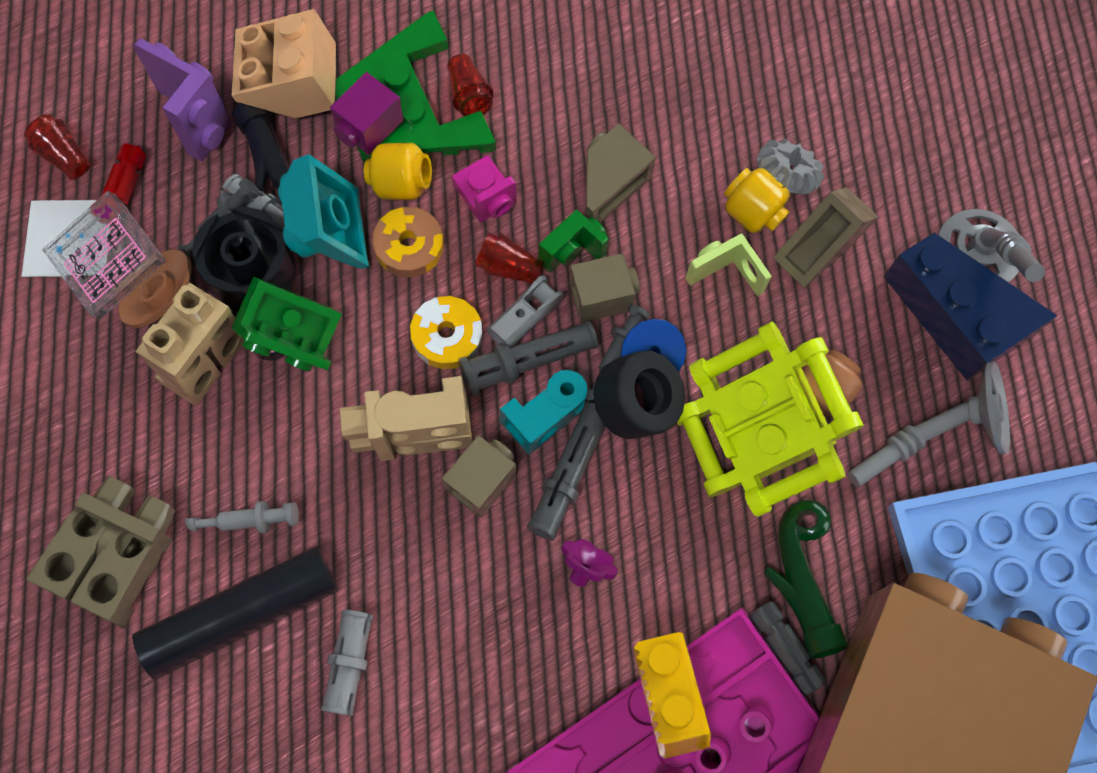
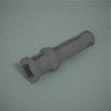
[458,321,598,398]

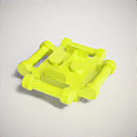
[677,322,864,517]

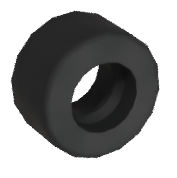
[593,351,685,439]

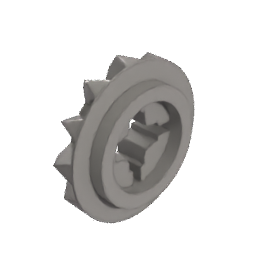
[757,138,825,194]

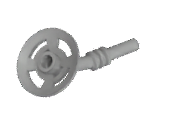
[938,209,1045,282]
[847,361,1010,487]

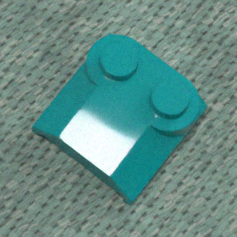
[278,154,369,269]

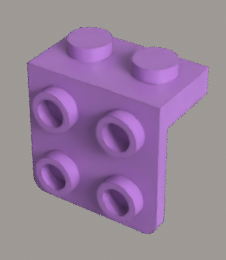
[133,38,232,162]

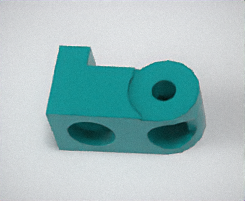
[499,370,588,455]

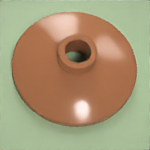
[118,249,192,328]

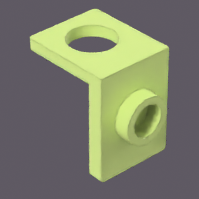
[685,233,772,296]

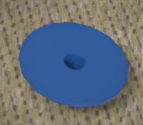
[621,319,686,373]

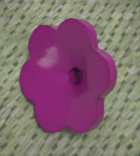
[561,539,618,587]

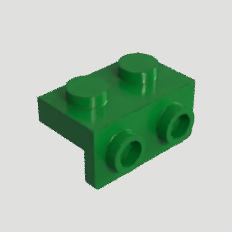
[231,277,342,372]

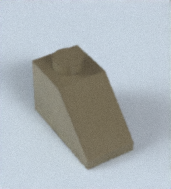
[585,124,656,223]
[773,187,879,288]

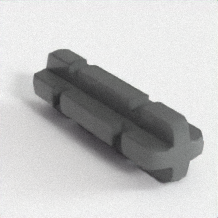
[751,602,825,695]

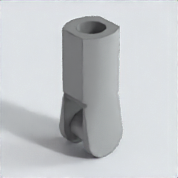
[487,275,565,348]

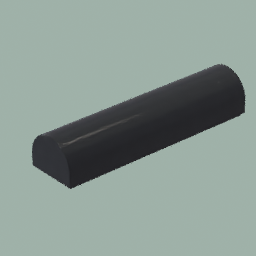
[132,546,339,680]

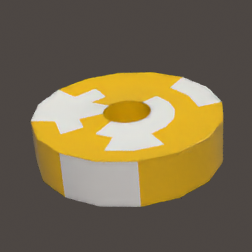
[410,296,483,369]

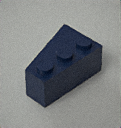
[883,232,1057,381]

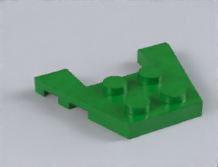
[335,10,496,161]

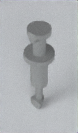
[184,501,299,534]

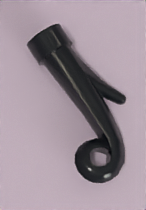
[232,103,290,193]

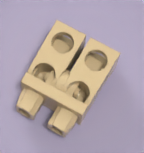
[135,282,244,406]
[340,376,473,461]

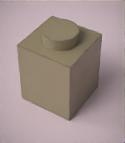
[569,253,640,323]
[442,435,516,518]

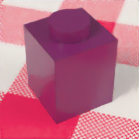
[330,72,404,155]

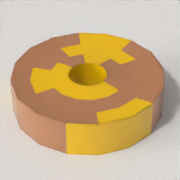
[372,207,444,278]

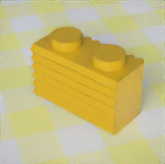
[634,632,711,759]

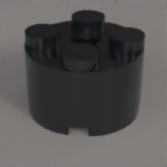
[192,207,296,312]

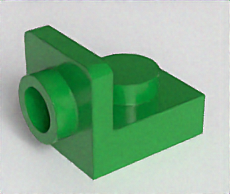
[538,209,609,273]

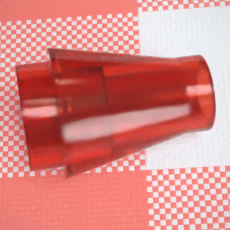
[447,54,493,116]
[24,114,91,180]
[474,232,544,285]

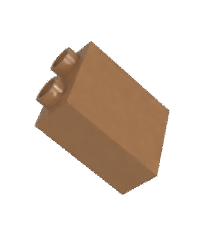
[798,573,1097,773]

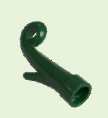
[764,499,849,659]

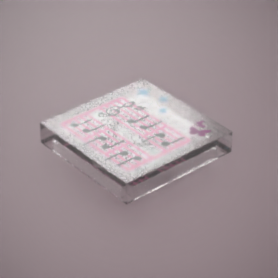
[42,191,166,319]

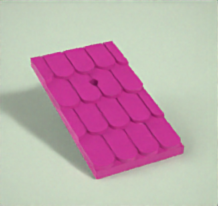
[506,607,820,773]

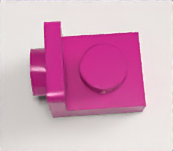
[452,155,516,223]

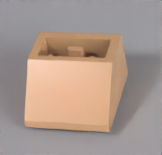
[232,9,336,119]

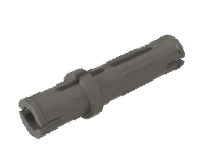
[527,402,606,541]

